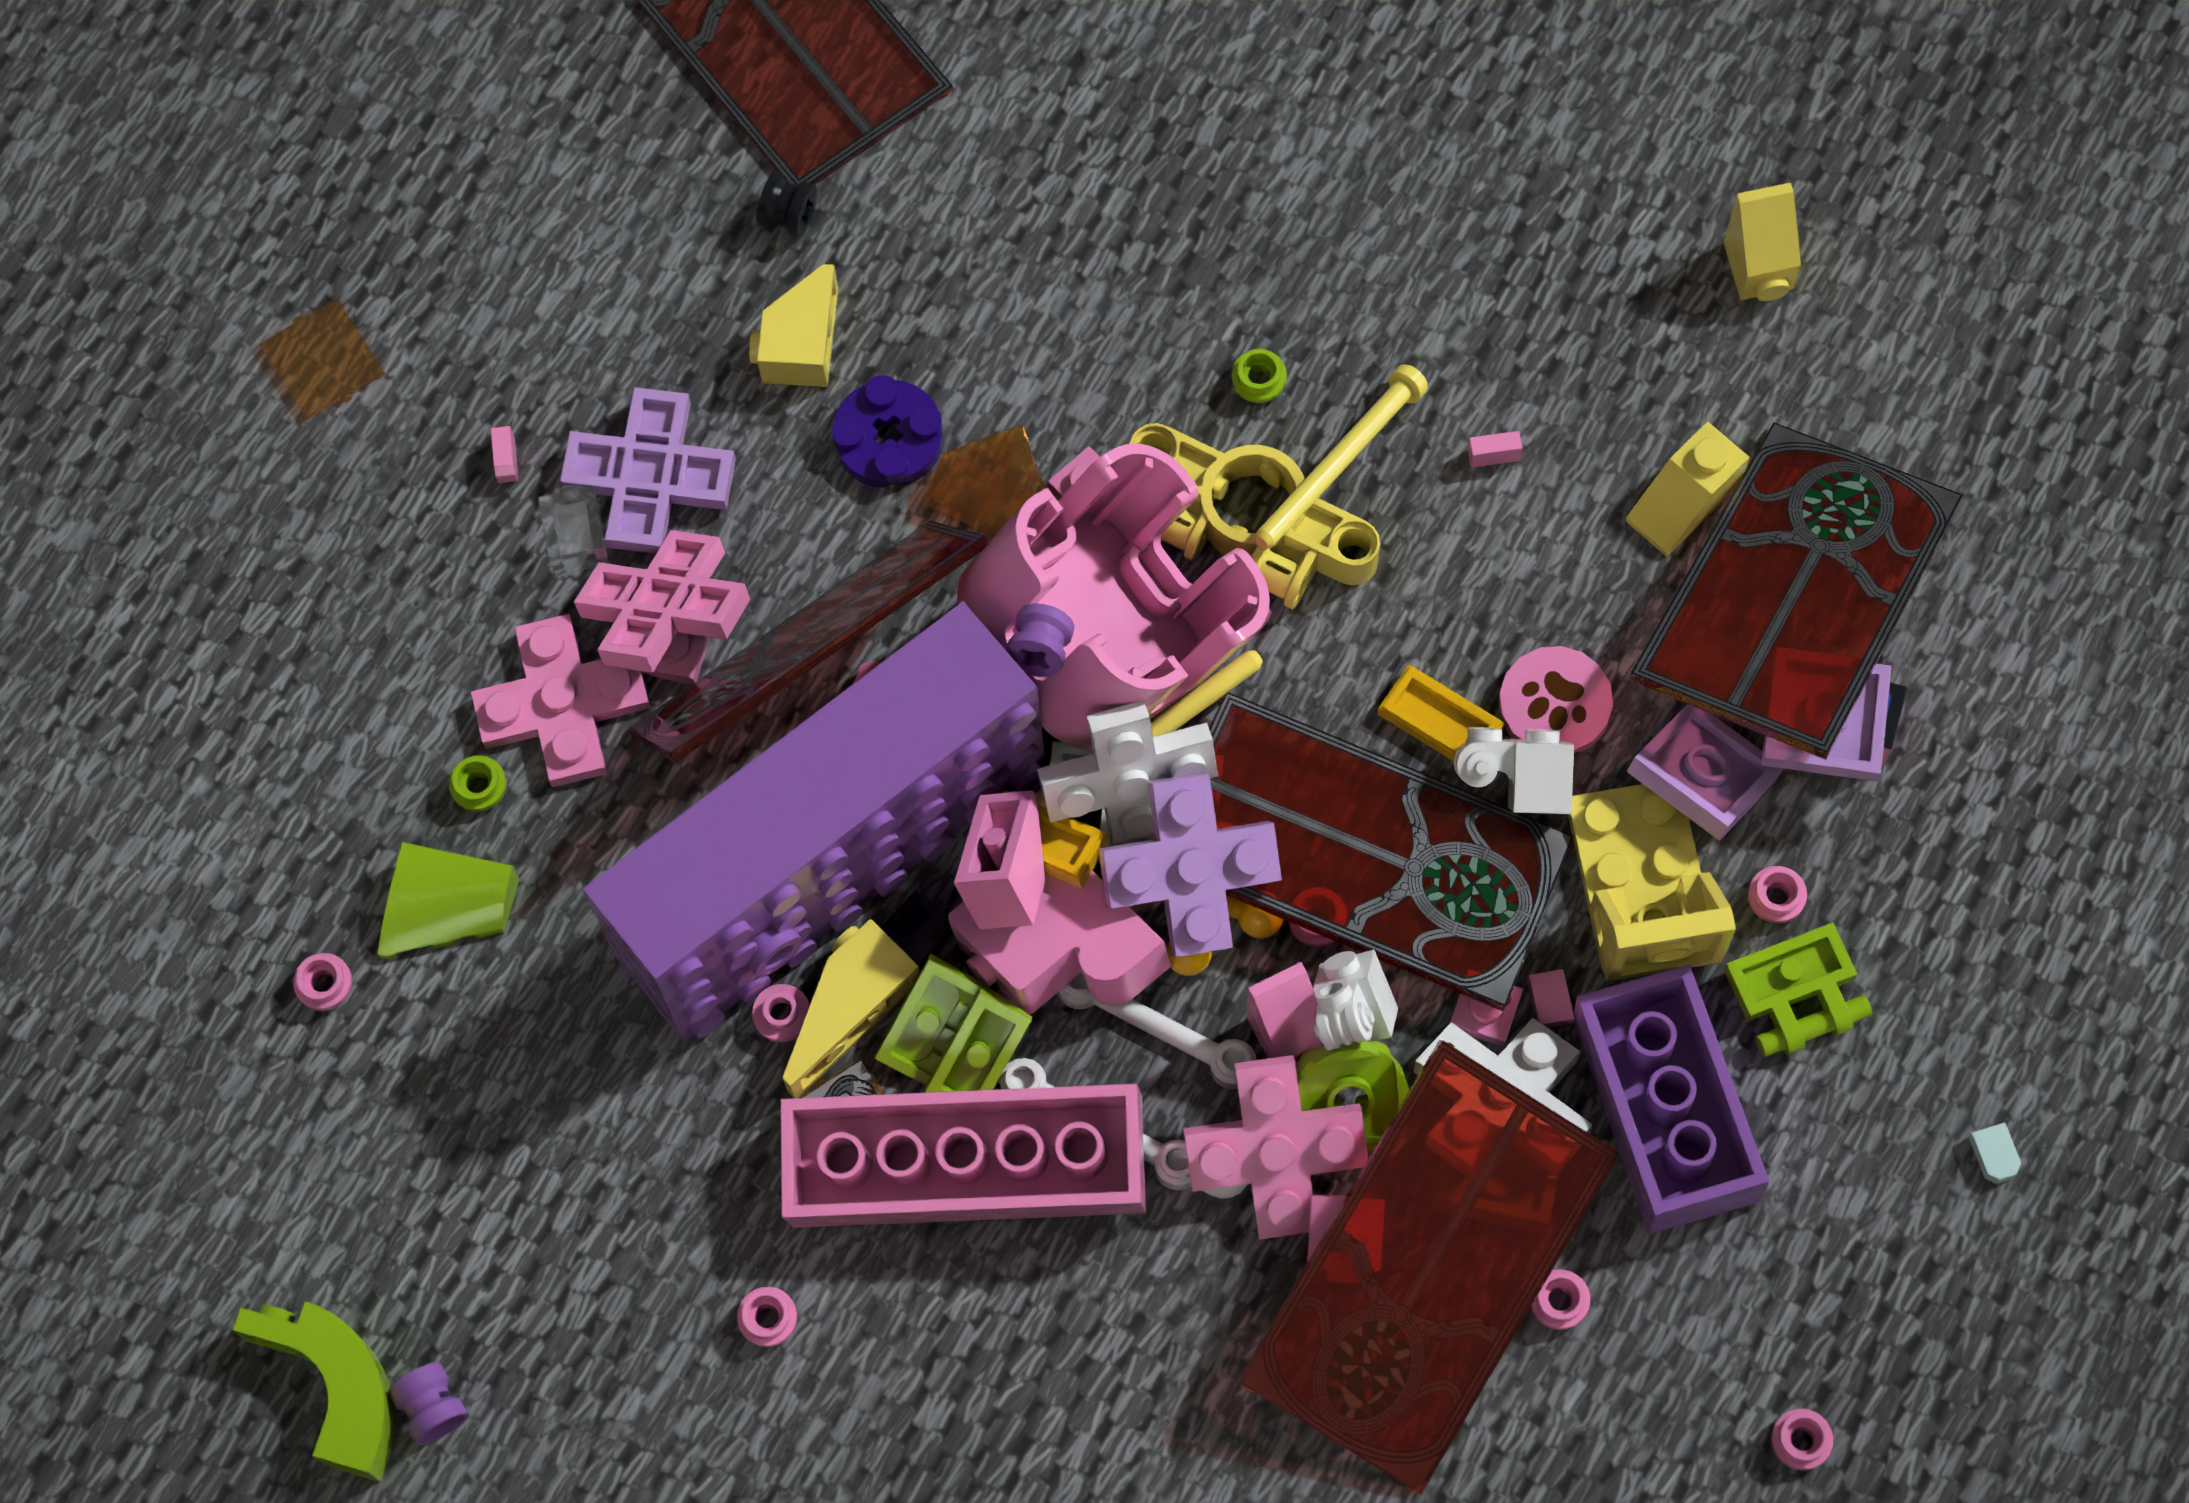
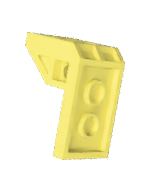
[1568,784,1736,982]

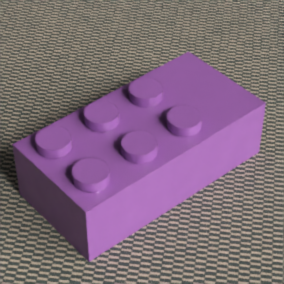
[1574,964,1769,1235]

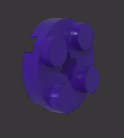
[832,375,943,488]

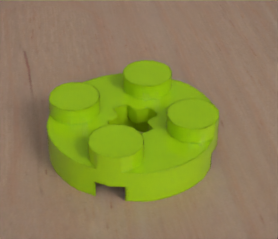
[1296,1041,1409,1152]

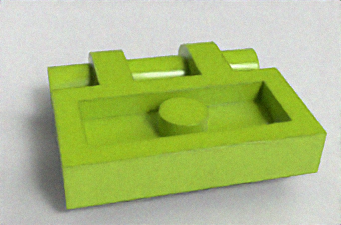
[1724,922,1872,1058]

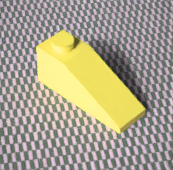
[783,918,920,1098]

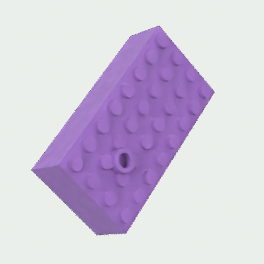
[583,601,1045,1042]

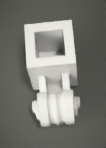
[1453,727,1574,814]
[1313,950,1398,1051]

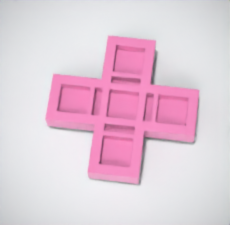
[574,530,751,673]
[471,614,651,788]
[1183,1055,1368,1240]

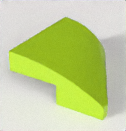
[377,842,520,959]

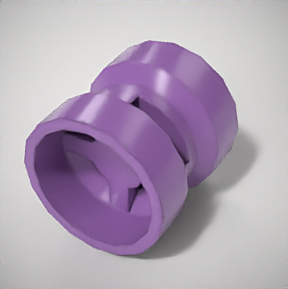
[388,1362,469,1446]

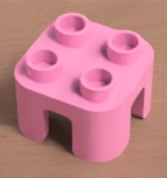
[957,444,1270,750]

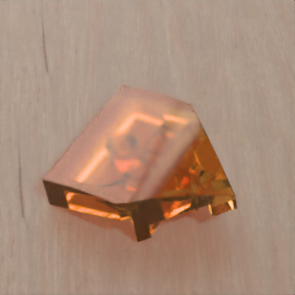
[921,425,1048,536]

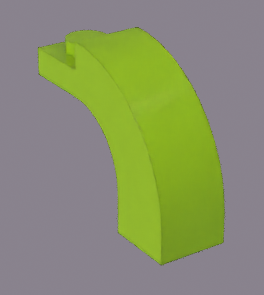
[232,1301,395,1482]

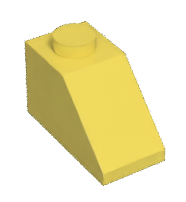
[1723,182,1801,301]
[749,264,838,387]
[1625,421,1750,557]

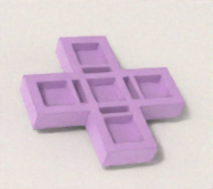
[560,387,736,554]
[1098,772,1282,957]

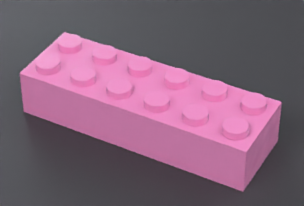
[781,1084,1146,1228]

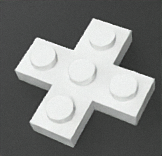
[1037,700,1219,844]
[1413,1018,1593,1180]

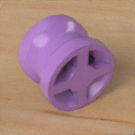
[1006,603,1075,677]

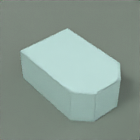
[1969,1122,2021,1184]

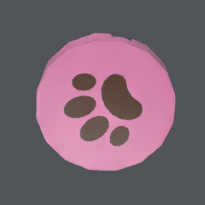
[1498,646,1613,753]

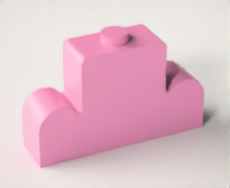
[948,871,1171,1014]

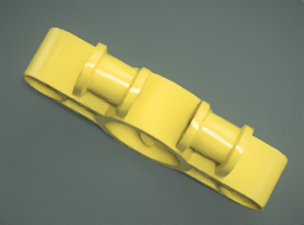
[1130,423,1380,610]

